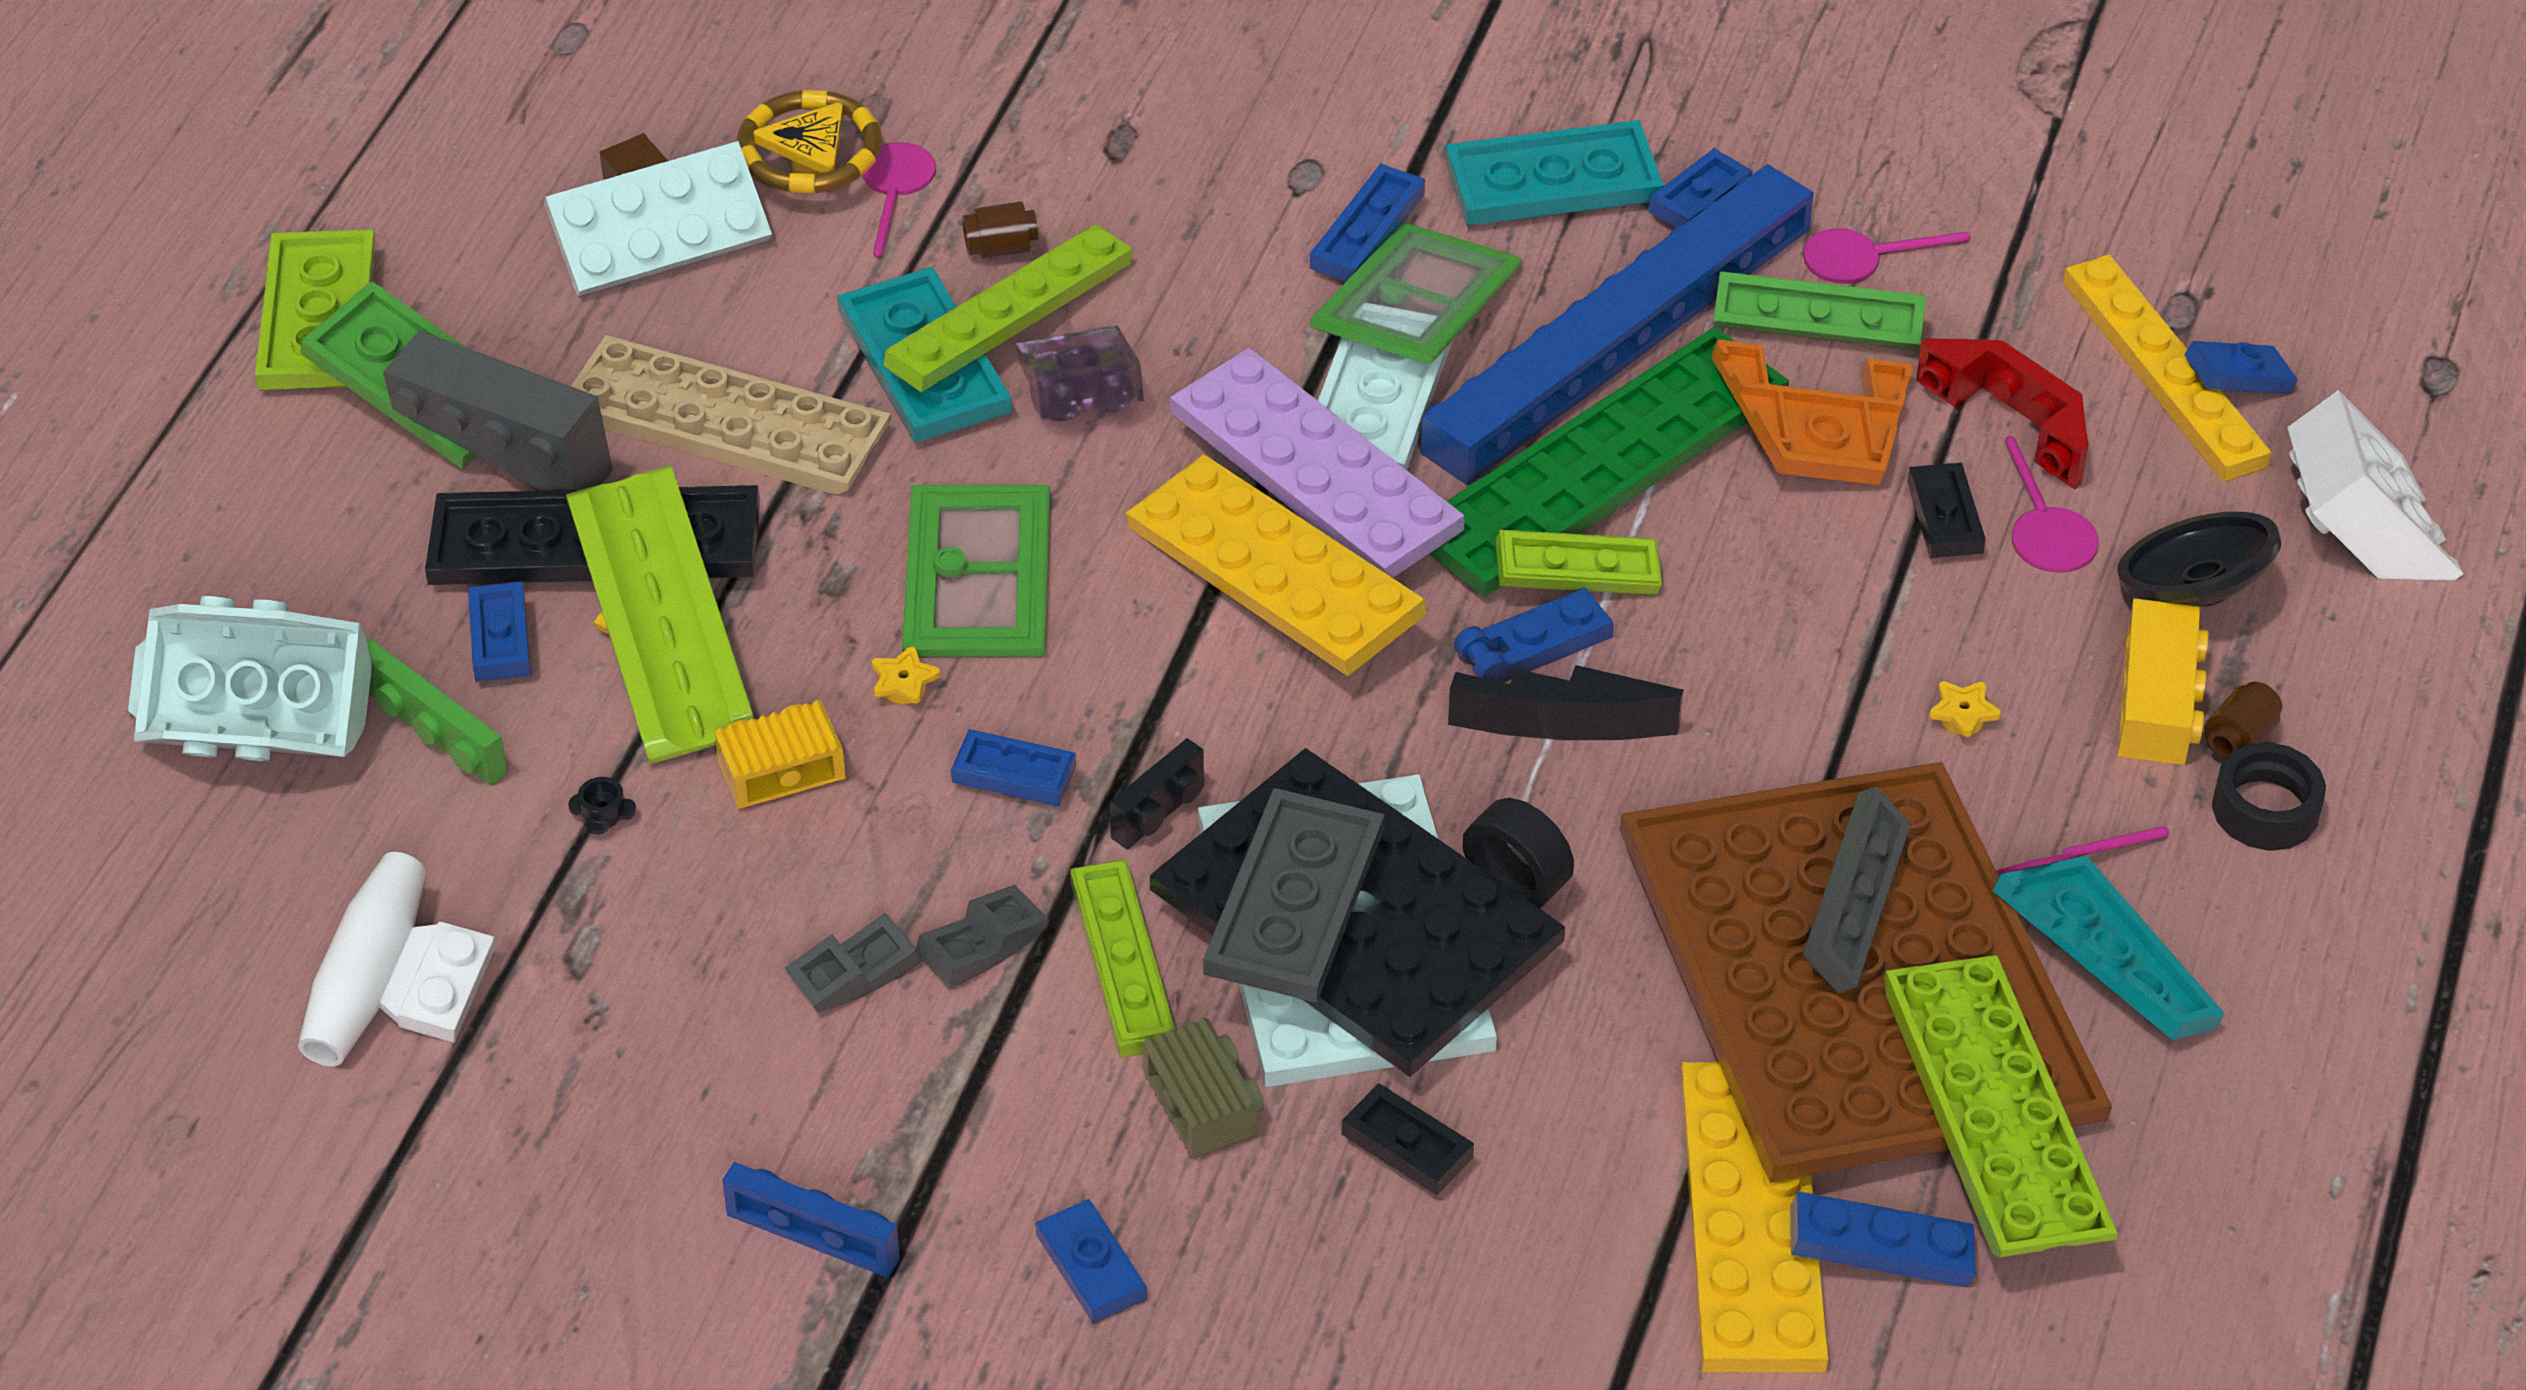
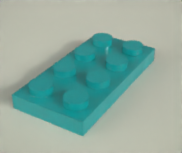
[1445,120,1664,226]
[837,267,1012,443]

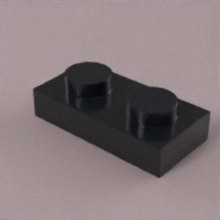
[1907,462,1986,558]
[1110,738,1204,850]
[1341,1083,1474,1196]

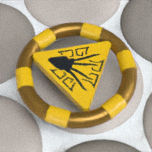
[736,90,882,194]

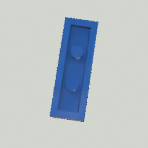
[1310,163,1425,282]
[722,1162,900,1278]
[1790,1191,1976,1287]

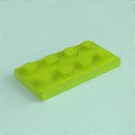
[255,229,377,390]

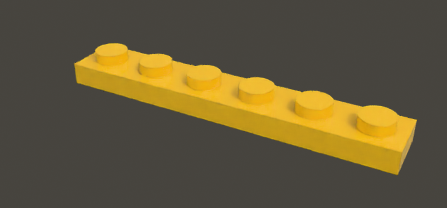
[2063,254,2272,482]

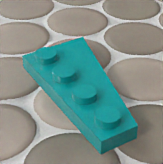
[1992,855,2225,1040]

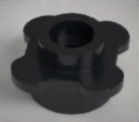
[568,777,636,834]

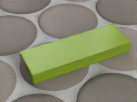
[1495,530,1662,595]

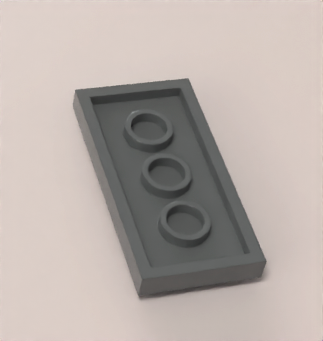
[1203,788,1385,1003]

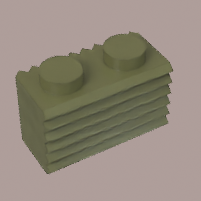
[1143,1017,1264,1158]

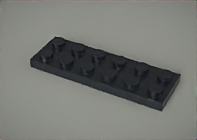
[425,485,760,585]

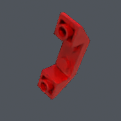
[1916,338,2088,490]

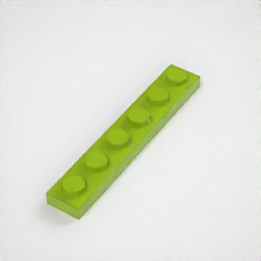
[883,223,1133,393]

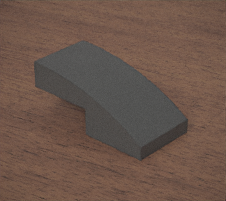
[916,885,1049,988]
[785,913,922,1011]

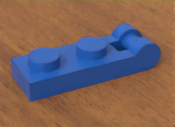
[1454,587,1614,682]

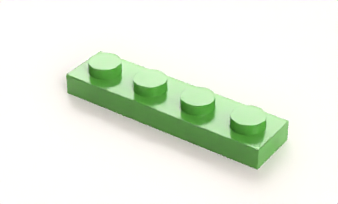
[1713,271,1926,350]
[366,636,508,786]

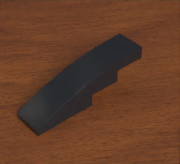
[1448,665,1684,740]

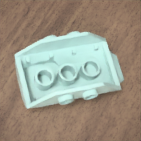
[128,596,372,761]

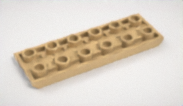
[571,335,891,495]

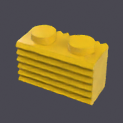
[714,700,846,809]

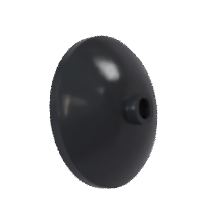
[2117,511,2281,606]

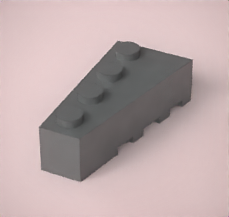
[383,331,613,491]

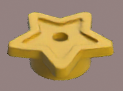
[871,647,941,704]
[1929,681,2001,737]

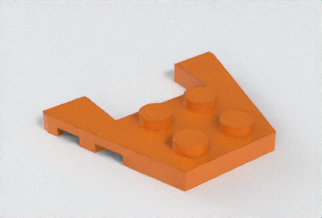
[1712,339,1913,485]

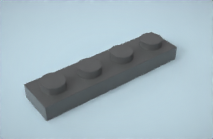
[1803,786,1911,993]

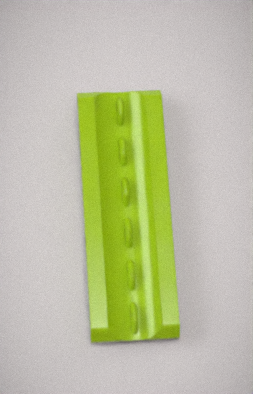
[566,465,754,765]
[1884,955,2118,1258]

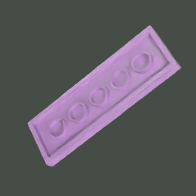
[1170,348,1464,578]

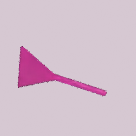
[1996,826,2169,876]

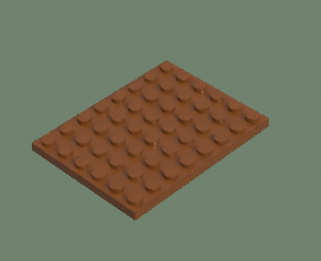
[1619,762,2112,1182]

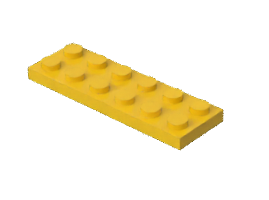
[1125,454,1427,676]
[1680,1062,1828,1372]

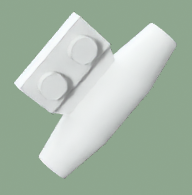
[298,852,495,1067]

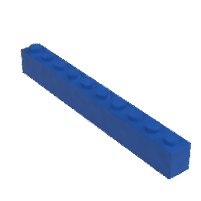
[1421,164,1814,486]

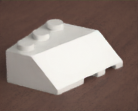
[2287,390,2463,580]

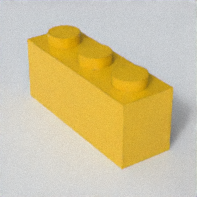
[2117,598,2208,766]

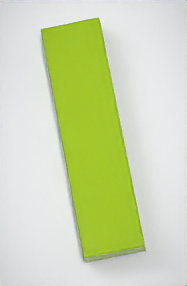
[1070,859,1175,1058]

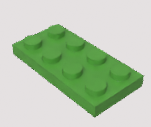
[301,281,477,469]

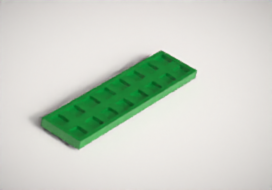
[1429,326,1789,598]

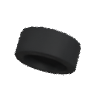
[2212,742,2326,850]
[1462,797,1574,909]

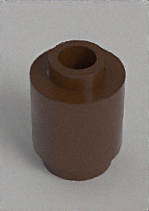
[962,201,1038,259]
[2204,681,2283,759]

